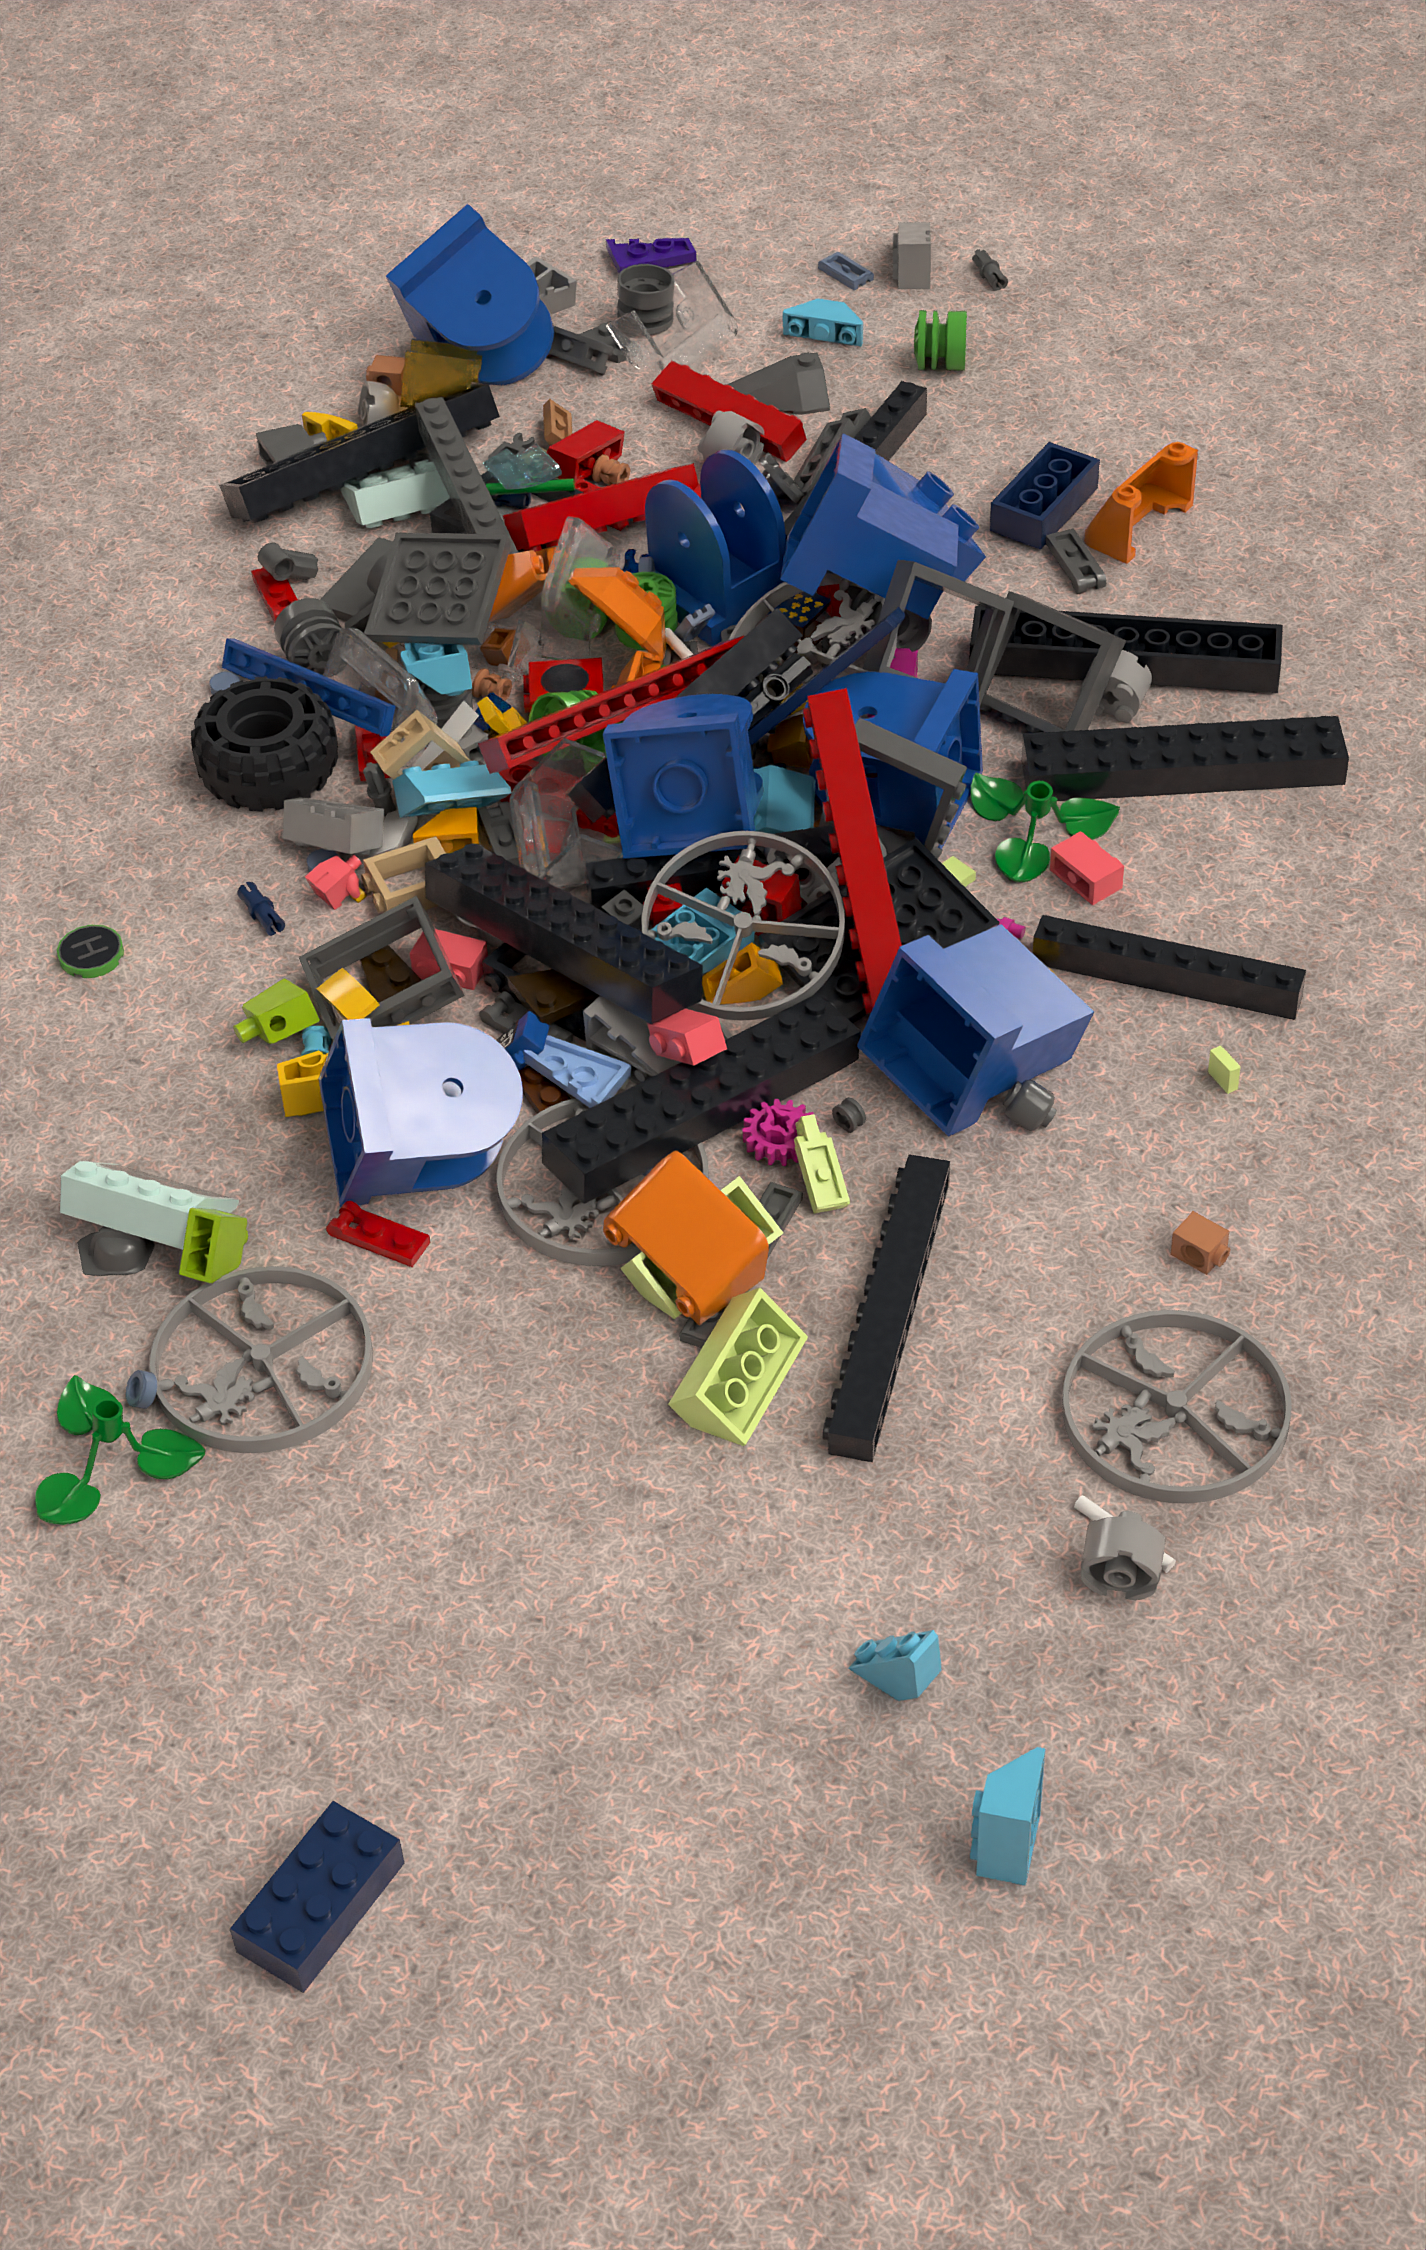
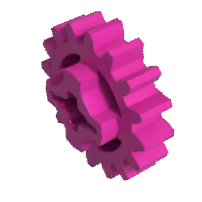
[742,1099,818,1166]

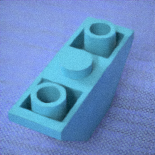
[783,299,863,347]
[848,1630,942,1701]

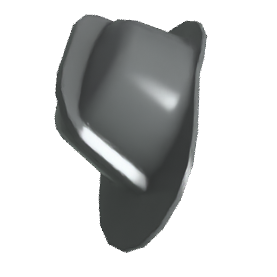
[77,1226,155,1276]

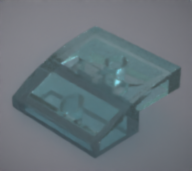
[483,443,562,489]

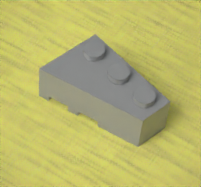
[893,222,931,289]
[527,256,577,315]
[283,797,384,855]
[583,996,681,1084]

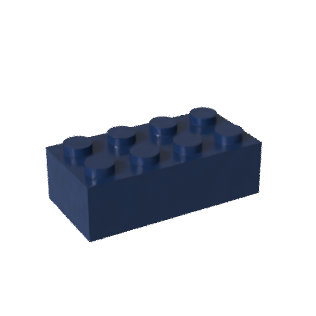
[990,442,1100,550]
[230,1801,405,1993]

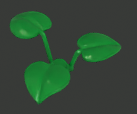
[970,772,1120,882]
[35,1375,206,1525]

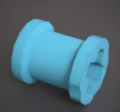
[301,1026,332,1056]

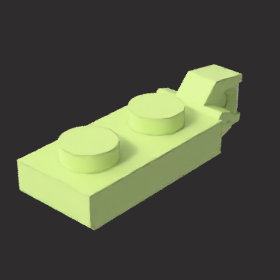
[794,1114,850,1213]

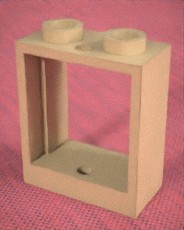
[371,710,470,779]
[361,836,446,913]

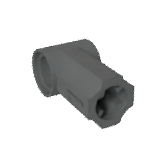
[257,542,319,581]

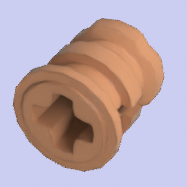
[593,455,630,485]
[471,668,512,705]

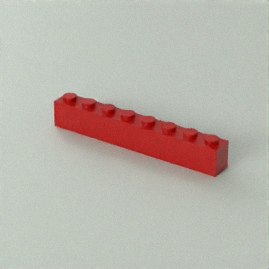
[502,463,699,552]

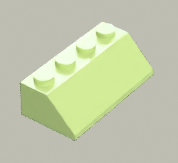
[620,1176,783,1319]
[668,1288,808,1446]

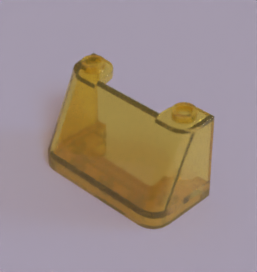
[400,338,482,408]

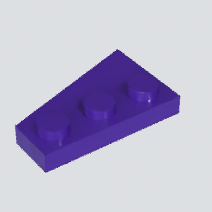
[606,238,697,273]

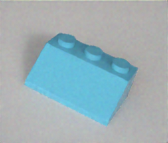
[392,761,512,818]
[753,765,815,834]
[970,1747,1046,1885]

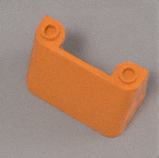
[1084,442,1198,564]
[488,547,566,622]
[603,1151,769,1326]

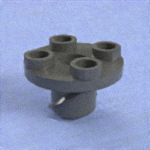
[759,452,805,504]

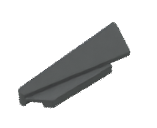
[794,408,871,496]

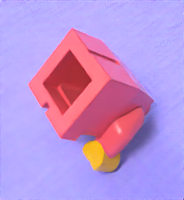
[305,854,367,910]

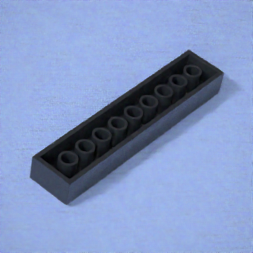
[219,384,500,523]
[969,606,1283,693]
[1021,716,1349,801]
[425,843,703,1024]
[542,993,861,1204]

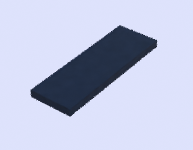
[748,606,905,745]

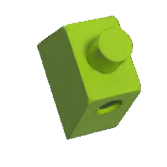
[233,978,320,1044]
[179,1208,248,1283]

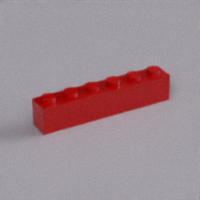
[651,360,807,462]

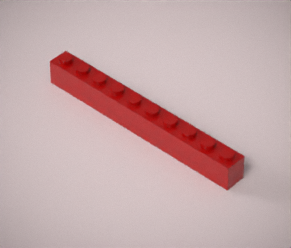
[478,635,745,774]
[802,688,902,1014]

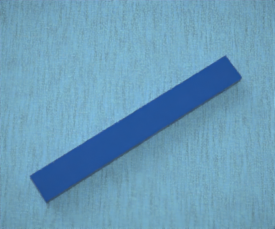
[222,638,395,737]

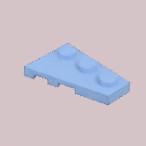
[523,1035,631,1108]

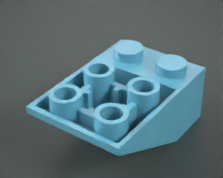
[651,888,755,973]

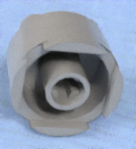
[698,411,764,465]
[1080,650,1152,723]
[1081,1511,1166,1600]

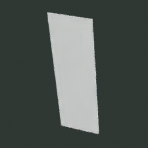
[412,701,479,770]

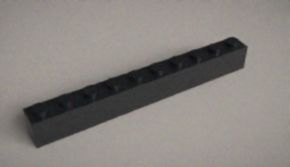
[784,381,927,541]
[568,608,803,823]
[822,1154,950,1463]

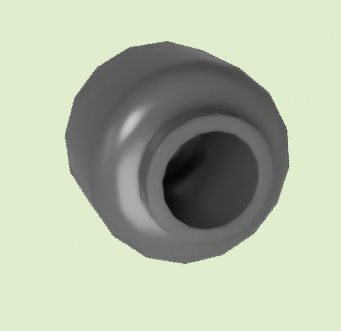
[1003,1079,1057,1131]

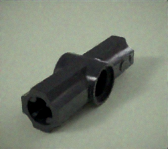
[744,653,813,731]

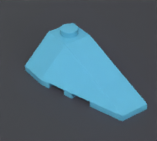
[400,643,473,696]

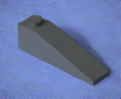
[728,352,830,415]

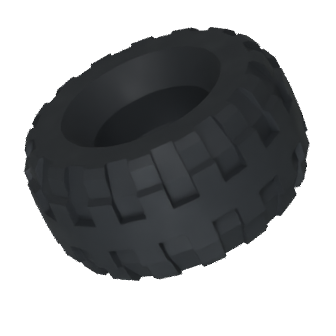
[191,677,338,812]

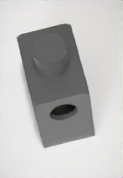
[256,424,327,465]

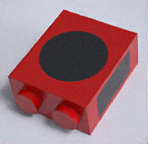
[523,657,604,713]

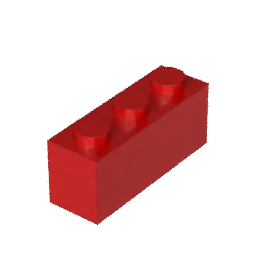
[546,420,625,483]

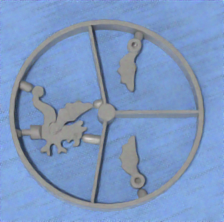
[729,570,897,734]
[642,831,845,1021]
[497,1094,709,1266]
[150,1266,373,1453]
[1062,1310,1292,1503]

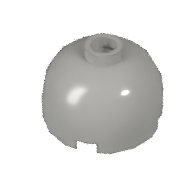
[357,381,404,428]

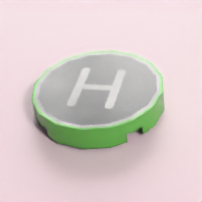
[57,925,124,978]

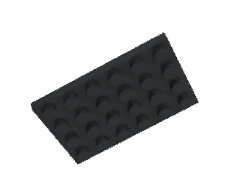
[759,837,999,1023]

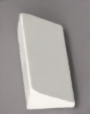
[368,810,418,858]

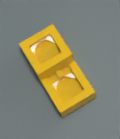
[302,412,358,441]
[477,696,527,734]
[316,968,380,1020]

